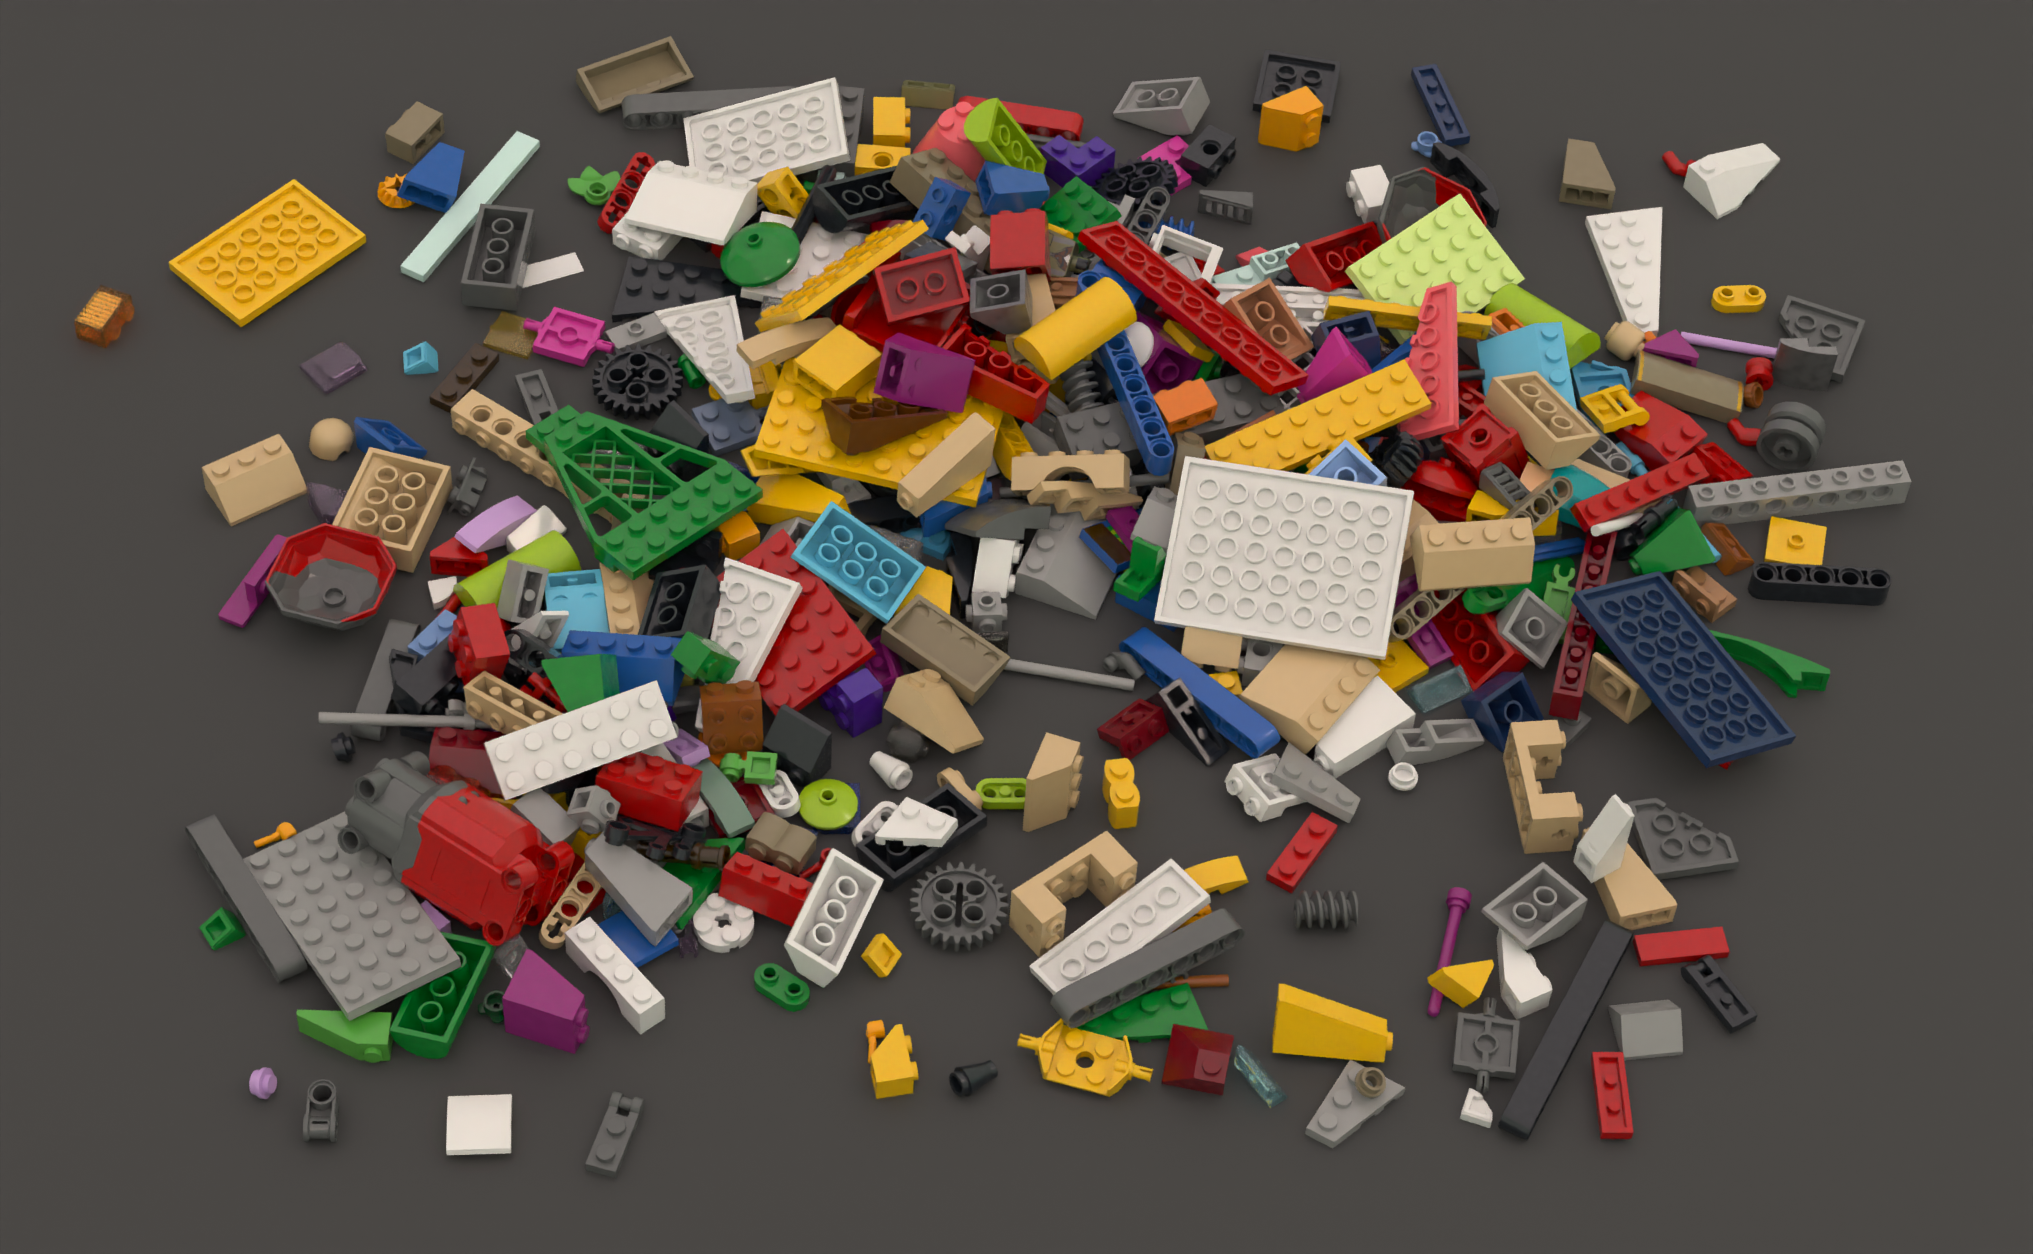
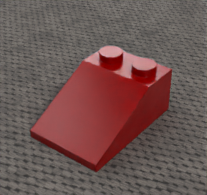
[1613,390,1708,471]

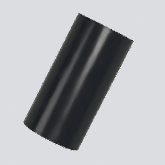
[813,166,919,233]
[855,783,987,892]

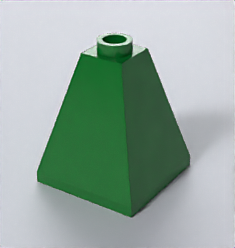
[1628,508,1716,576]

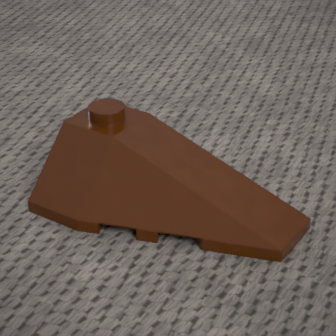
[821,396,948,455]

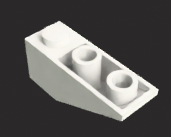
[1573,794,1635,883]
[1497,928,1552,1020]

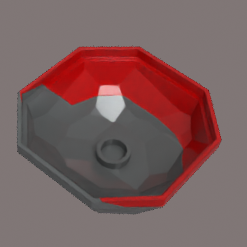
[1377,167,1487,244]
[265,523,397,631]

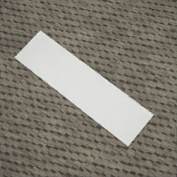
[522,252,584,288]

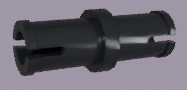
[1630,495,1678,539]

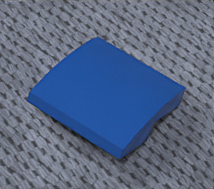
[597,911,680,968]

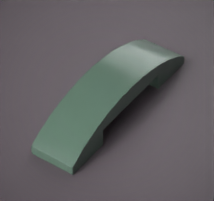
[692,758,755,838]

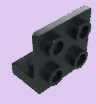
[648,530,723,580]

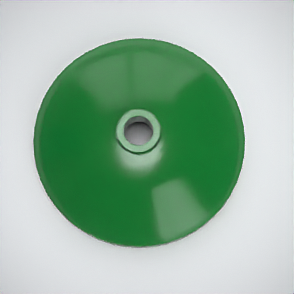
[720,222,801,287]

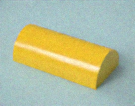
[1014,277,1137,381]

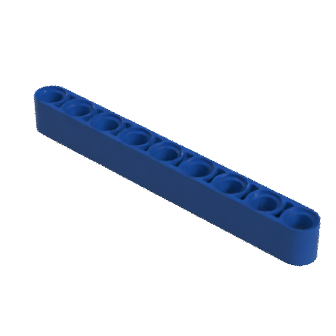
[1076,270,1174,476]

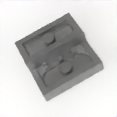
[1772,338,1838,391]

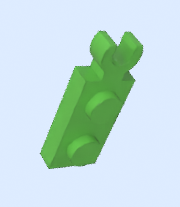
[1543,564,1575,644]

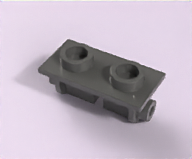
[447,457,488,517]

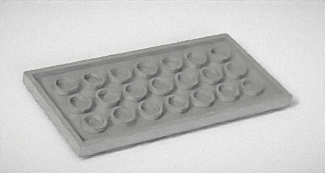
[243,812,461,1021]

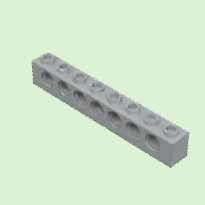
[1683,460,1912,528]

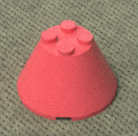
[912,102,985,182]

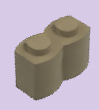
[745,812,817,875]

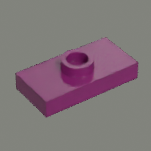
[1106,506,1139,553]

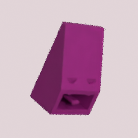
[873,332,975,413]

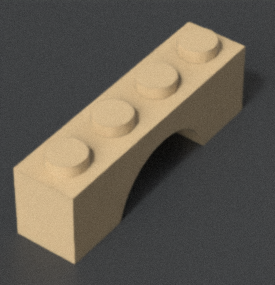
[1011,450,1130,496]

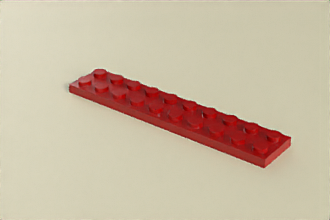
[1078,221,1309,395]

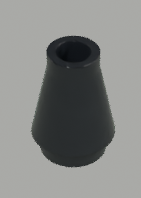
[949,1060,998,1097]

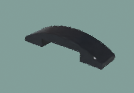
[1430,142,1500,228]

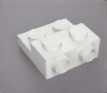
[612,213,683,260]
[1224,753,1307,822]

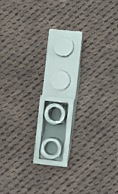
[1210,242,1300,285]

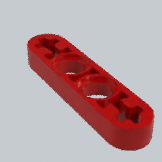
[597,152,655,234]

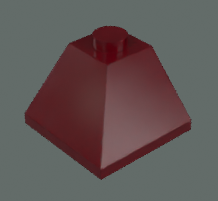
[1161,1024,1234,1096]

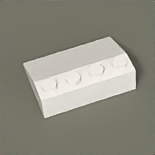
[625,161,758,246]

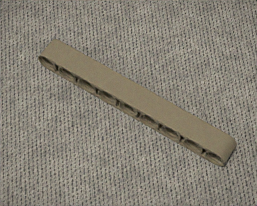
[1389,476,1573,643]

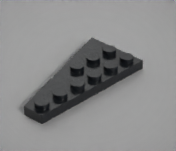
[612,256,777,322]

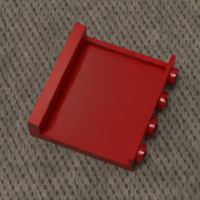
[842,251,971,353]

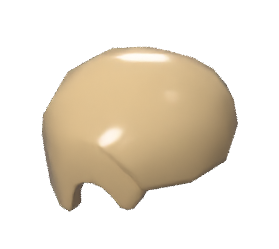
[309,418,354,461]

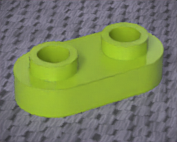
[975,778,1027,809]

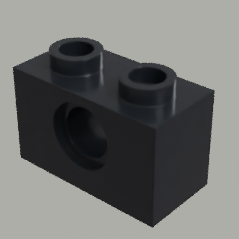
[1180,125,1237,187]

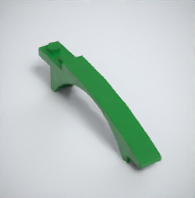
[1113,536,1167,602]
[1594,630,1830,698]

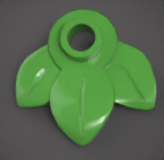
[568,166,620,205]

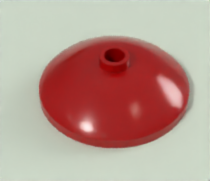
[1410,457,1480,499]

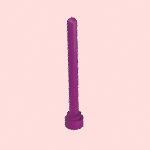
[1427,887,1472,1017]

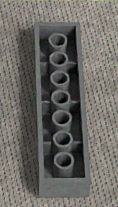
[1053,373,1285,481]

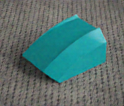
[1551,464,1610,528]

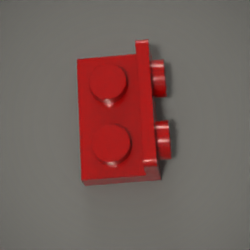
[1691,442,1753,484]

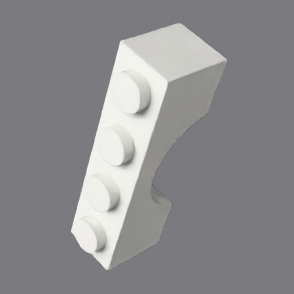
[565,917,665,1035]

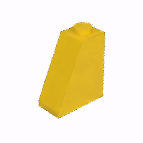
[894,566,953,617]

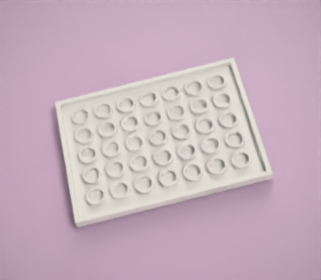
[1154,456,1414,660]

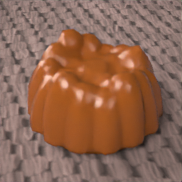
[1743,382,1763,409]

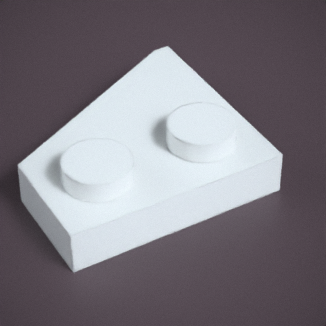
[875,797,958,847]

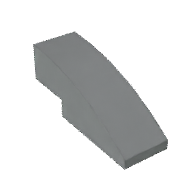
[1386,719,1485,765]

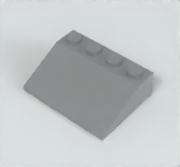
[1015,504,1118,620]

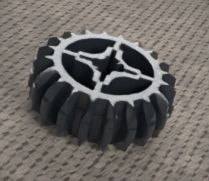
[1369,431,1424,489]

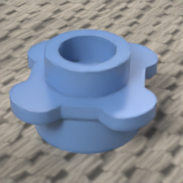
[1411,131,1442,158]

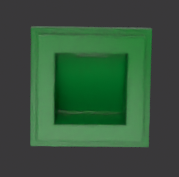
[199,907,246,950]

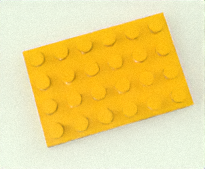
[169,179,366,327]
[755,220,929,332]

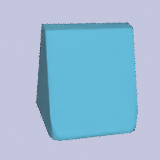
[403,341,439,375]

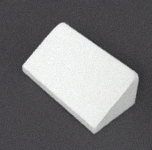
[506,505,567,553]

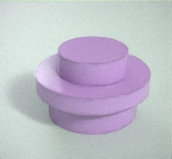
[249,1067,277,1099]

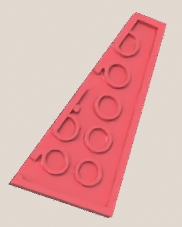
[1378,281,1459,445]

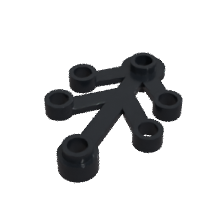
[603,817,708,860]

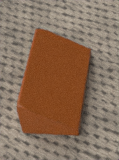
[1700,523,1755,576]

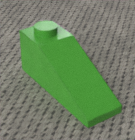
[296,1009,393,1063]

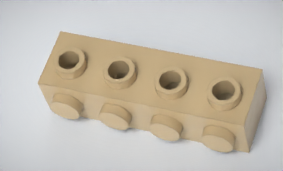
[463,671,563,735]

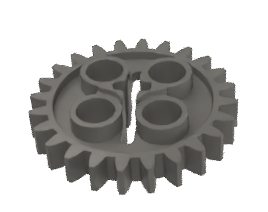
[909,862,1009,952]

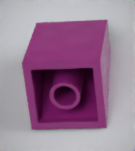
[1136,311,1204,394]
[502,949,590,1054]

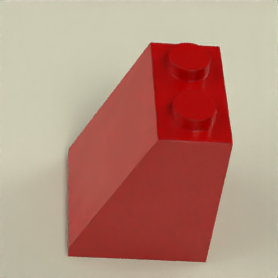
[990,208,1051,282]

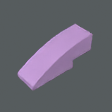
[454,496,537,553]

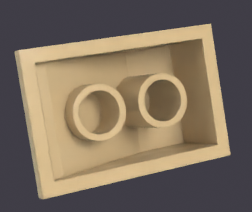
[884,669,984,754]

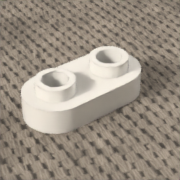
[759,770,801,818]
[852,801,898,847]

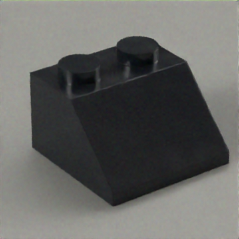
[647,400,709,482]
[762,704,832,788]

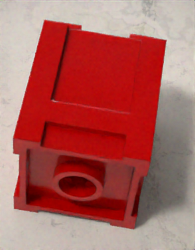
[1440,403,1531,491]

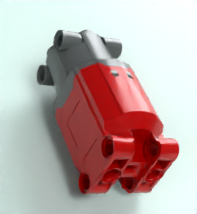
[337,751,575,946]

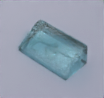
[1406,665,1473,713]
[1234,1045,1288,1108]

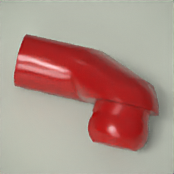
[1662,151,1696,177]

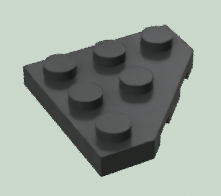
[1778,295,1866,383]
[1627,798,1739,880]

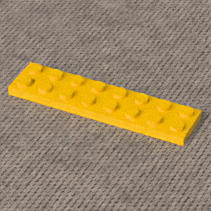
[1205,359,1431,472]

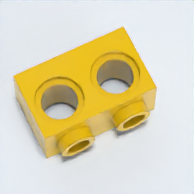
[757,166,809,218]

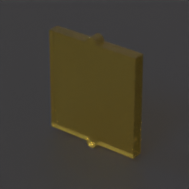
[483,311,538,360]

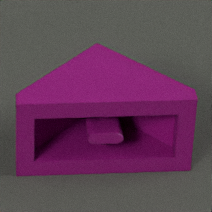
[1643,329,1699,367]

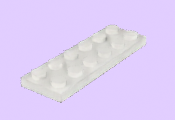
[483,680,677,801]
[1029,859,1211,995]

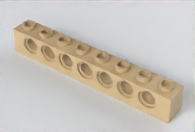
[451,389,649,524]

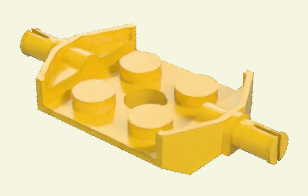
[1017,1019,1153,1097]

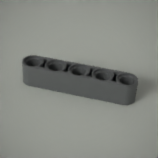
[1127,187,1170,246]
[351,619,421,742]

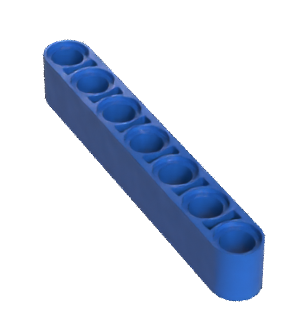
[1119,627,1280,759]

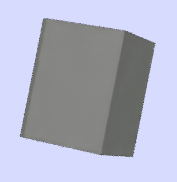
[1495,588,1568,669]
[1608,1000,1683,1061]

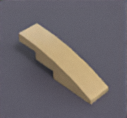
[736,317,837,369]
[1027,481,1143,521]

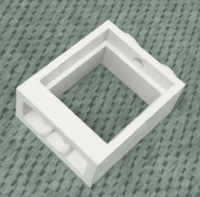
[1149,225,1223,283]

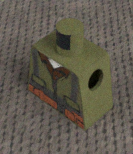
[1049,229,1090,277]

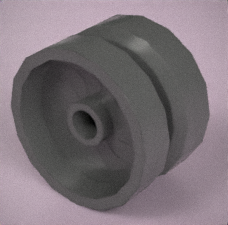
[1756,401,1827,472]

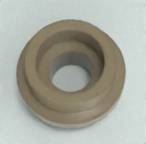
[1355,1067,1386,1098]

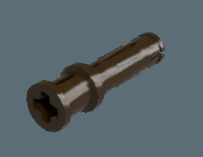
[636,841,731,872]

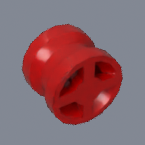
[1745,357,1773,391]

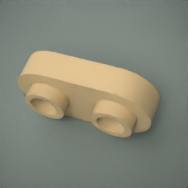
[937,767,983,811]

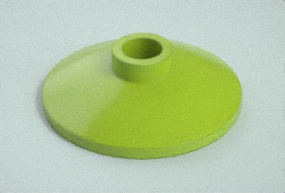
[799,779,858,830]

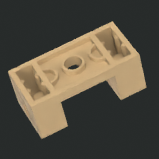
[1503,720,1583,854]
[1009,831,1138,958]

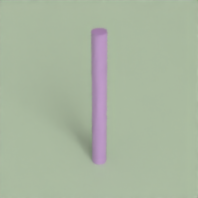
[1681,332,1777,359]

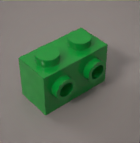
[671,631,740,684]

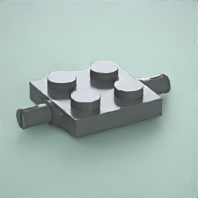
[1452,997,1520,1093]

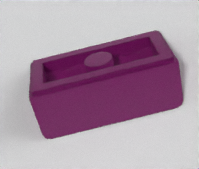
[864,635,904,692]

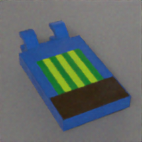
[1079,507,1143,574]

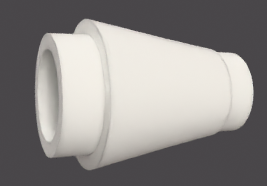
[869,751,913,790]

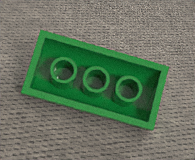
[389,931,496,1059]

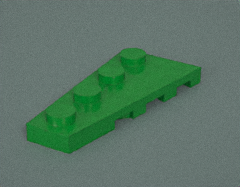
[1076,983,1208,1043]

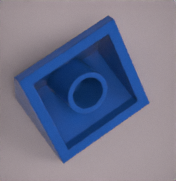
[354,417,427,459]

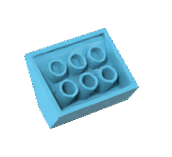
[1476,322,1577,411]
[791,501,926,624]

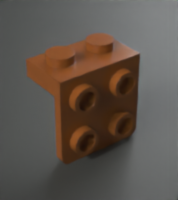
[699,680,763,755]

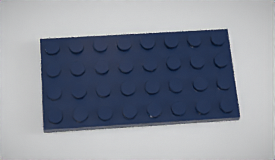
[1571,571,1796,768]

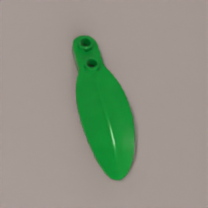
[1462,556,1575,614]

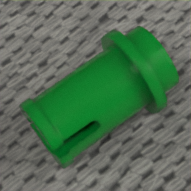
[678,354,706,389]

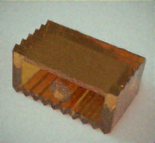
[74,285,135,348]

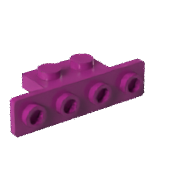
[218,534,287,628]

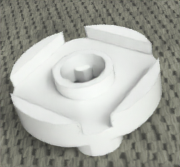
[693,893,754,953]

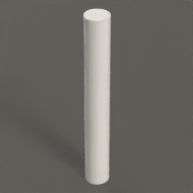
[1591,512,1643,536]

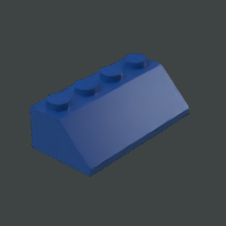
[562,630,685,706]

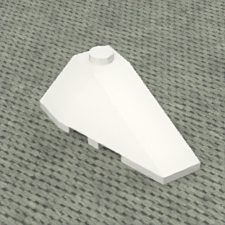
[1683,143,1780,220]

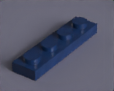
[1411,64,1470,146]

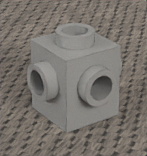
[965,591,1007,637]
[566,785,621,834]

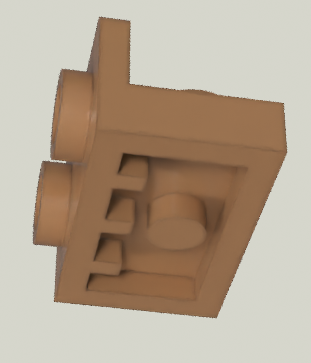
[1672,566,1737,623]

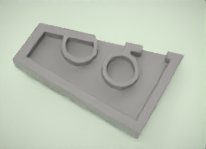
[1270,742,1361,823]
[1305,1060,1405,1149]

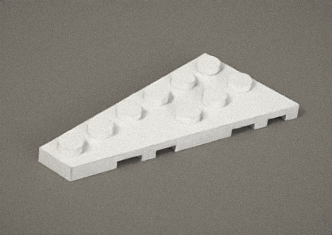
[1585,207,1662,337]
[654,295,755,404]
[695,557,803,733]

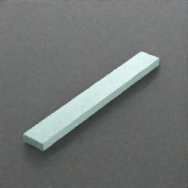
[400,131,540,282]

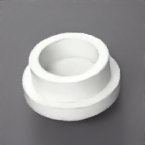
[1388,762,1418,791]

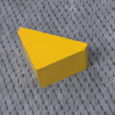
[1427,960,1494,1008]

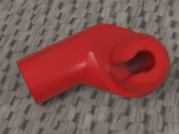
[1727,418,1761,446]

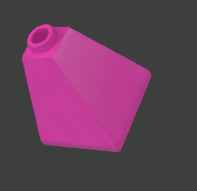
[1296,327,1373,404]

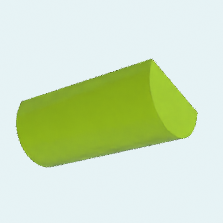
[964,98,1047,174]
[1484,283,1601,369]
[453,530,581,622]

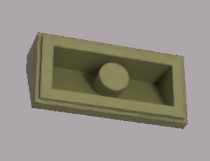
[901,80,955,110]

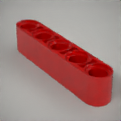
[958,96,1084,141]

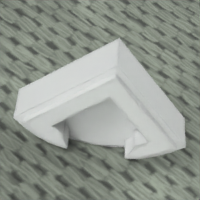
[428,576,457,610]
[1460,1088,1492,1128]

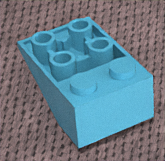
[543,569,609,653]

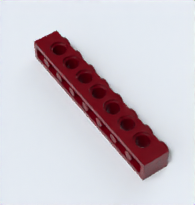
[1549,530,1617,721]

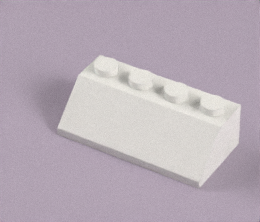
[784,848,884,988]

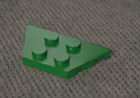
[662,837,746,930]

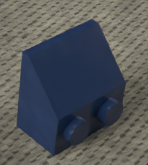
[1460,672,1544,752]

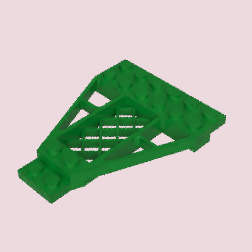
[525,405,763,580]

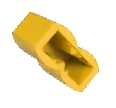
[1102,758,1140,829]

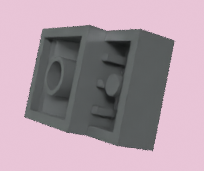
[945,498,1051,540]

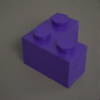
[1040,135,1116,188]
[818,668,883,738]

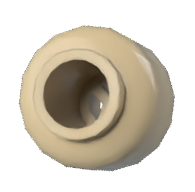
[1604,321,1645,361]

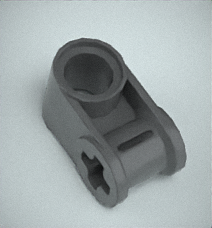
[303,1079,339,1142]

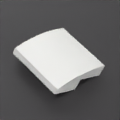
[446,1094,512,1155]

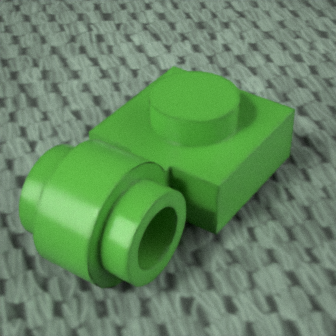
[719,751,778,785]

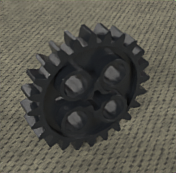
[1092,156,1178,214]
[592,344,683,420]

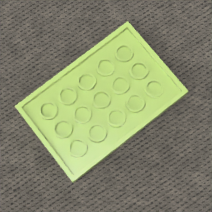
[1345,193,1525,345]

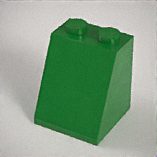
[542,654,620,712]

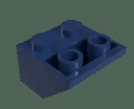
[1311,311,1381,369]

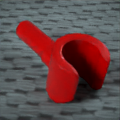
[797,848,831,879]

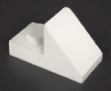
[945,225,990,271]

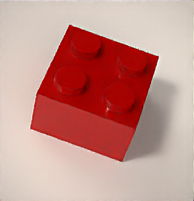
[448,603,510,686]

